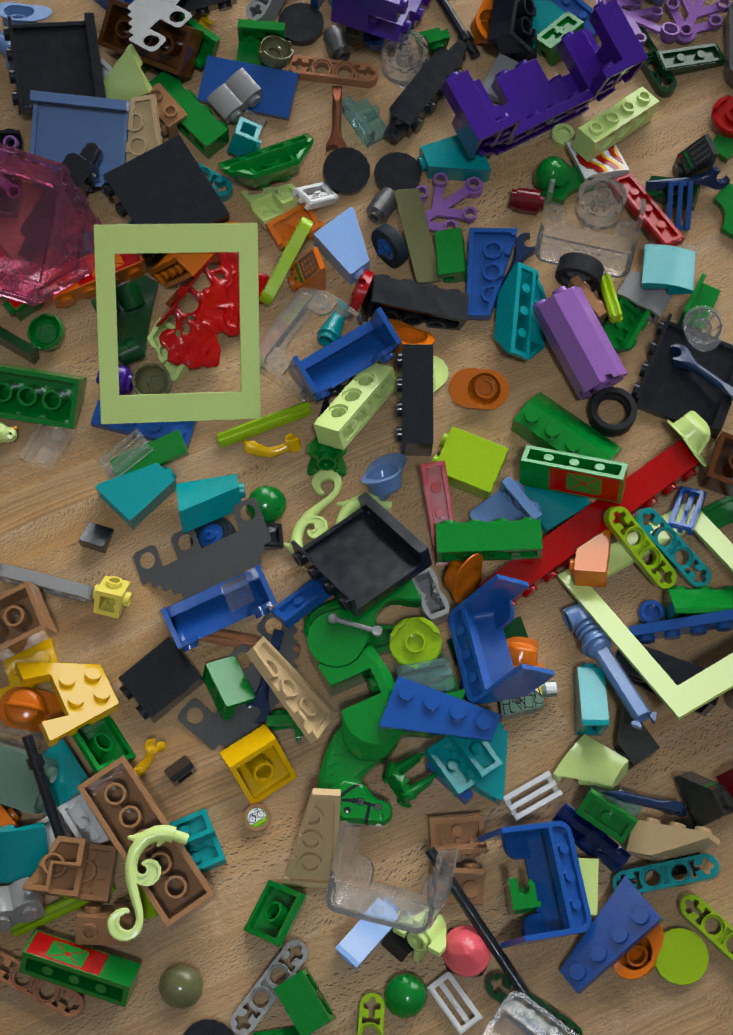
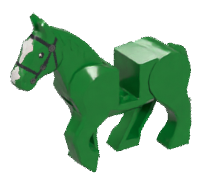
[304,579,466,827]

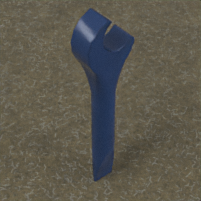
[645,166,730,190]
[494,233,535,308]
[670,344,733,399]
[247,629,284,724]
[601,791,687,817]

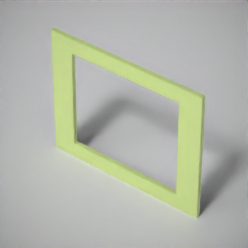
[93,223,261,424]
[557,502,733,720]

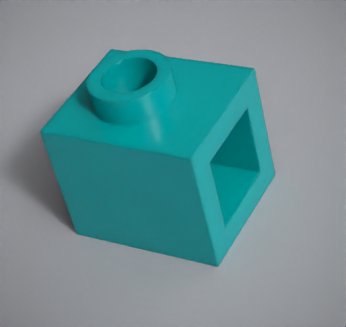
[227,117,262,156]

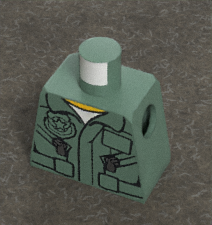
[497,681,557,721]

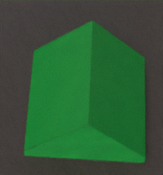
[72,715,136,774]
[243,880,307,950]

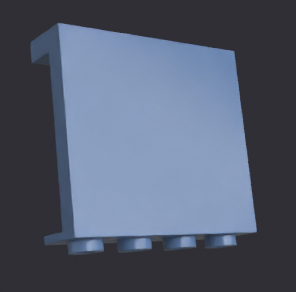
[24,90,130,193]

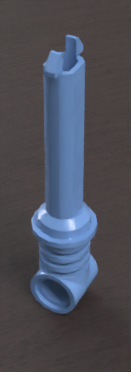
[561,603,657,730]

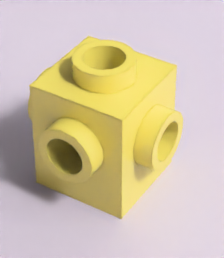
[93,576,133,619]

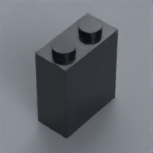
[118,638,204,723]

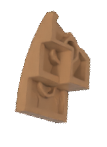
[22,836,118,904]

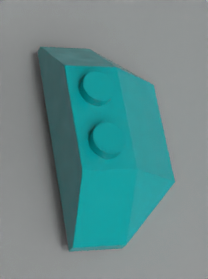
[494,262,547,361]

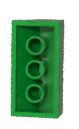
[0,363,87,429]
[511,392,622,461]
[663,586,733,620]

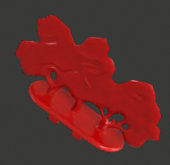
[156,252,269,369]

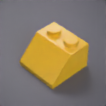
[219,724,297,805]

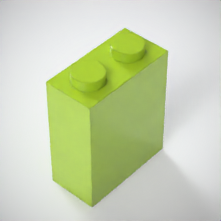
[432,426,509,500]

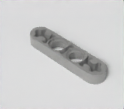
[0,564,94,604]
[230,940,308,1035]

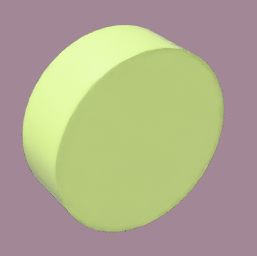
[551,123,575,148]

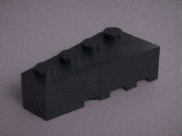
[487,0,537,63]
[359,274,469,331]
[397,344,433,456]
[615,643,720,717]

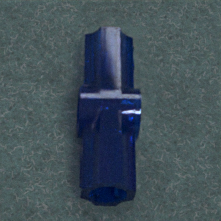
[551,802,631,874]

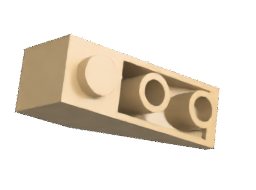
[626,817,720,863]

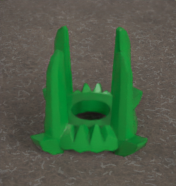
[382,753,437,808]

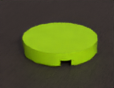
[389,617,442,670]
[654,928,709,985]

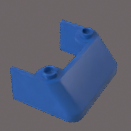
[287,307,402,402]
[158,565,277,652]
[448,574,555,704]
[478,821,592,949]

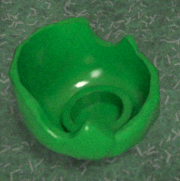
[533,156,572,191]
[27,313,65,351]
[246,486,286,523]
[384,972,428,1018]

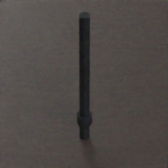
[437,0,480,59]
[21,734,66,840]
[425,847,529,997]

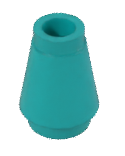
[317,311,346,347]

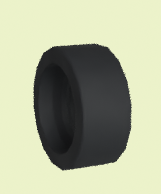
[555,252,604,292]
[587,387,638,437]

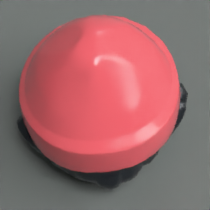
[441,925,491,978]

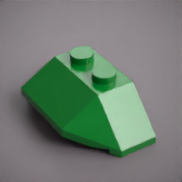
[218,133,314,189]

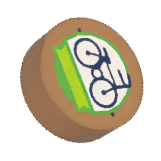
[243,804,271,832]

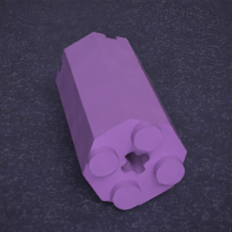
[533,286,628,400]

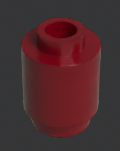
[509,187,545,215]

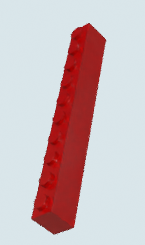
[479,439,700,607]

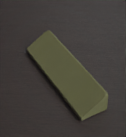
[394,188,442,285]

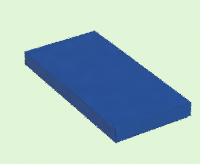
[197,55,299,121]

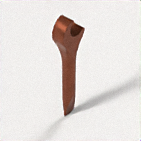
[326,86,347,152]

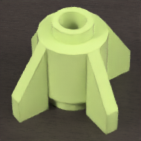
[393,910,446,963]

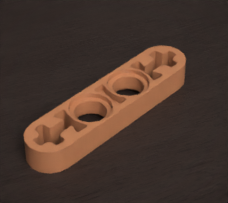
[288,55,378,88]
[0,951,85,1018]

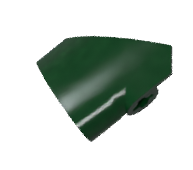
[91,275,158,366]

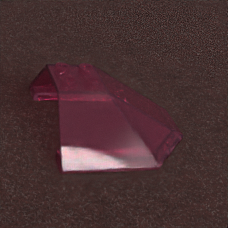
[0,143,102,307]

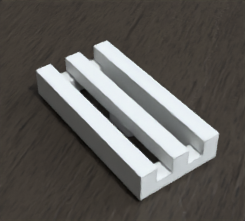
[291,182,339,211]
[502,771,563,822]
[427,971,483,1035]

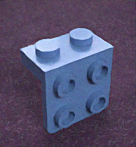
[469,475,542,522]

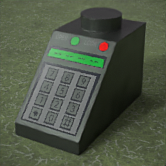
[672,133,718,178]
[614,706,660,770]
[674,772,733,827]

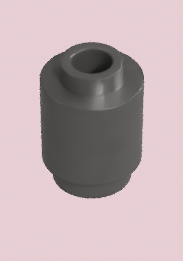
[323,25,353,61]
[366,187,397,224]

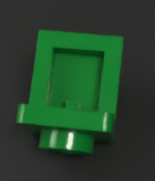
[418,27,450,56]
[266,710,304,744]

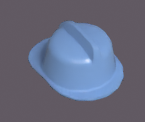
[0,2,52,26]
[361,453,407,501]

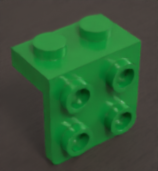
[236,19,286,70]

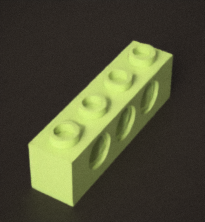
[571,86,659,162]
[313,363,397,450]

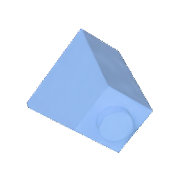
[314,207,370,286]
[335,899,401,971]

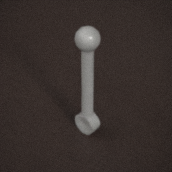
[327,613,382,637]

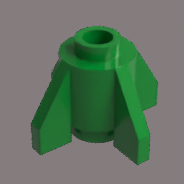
[306,436,347,477]

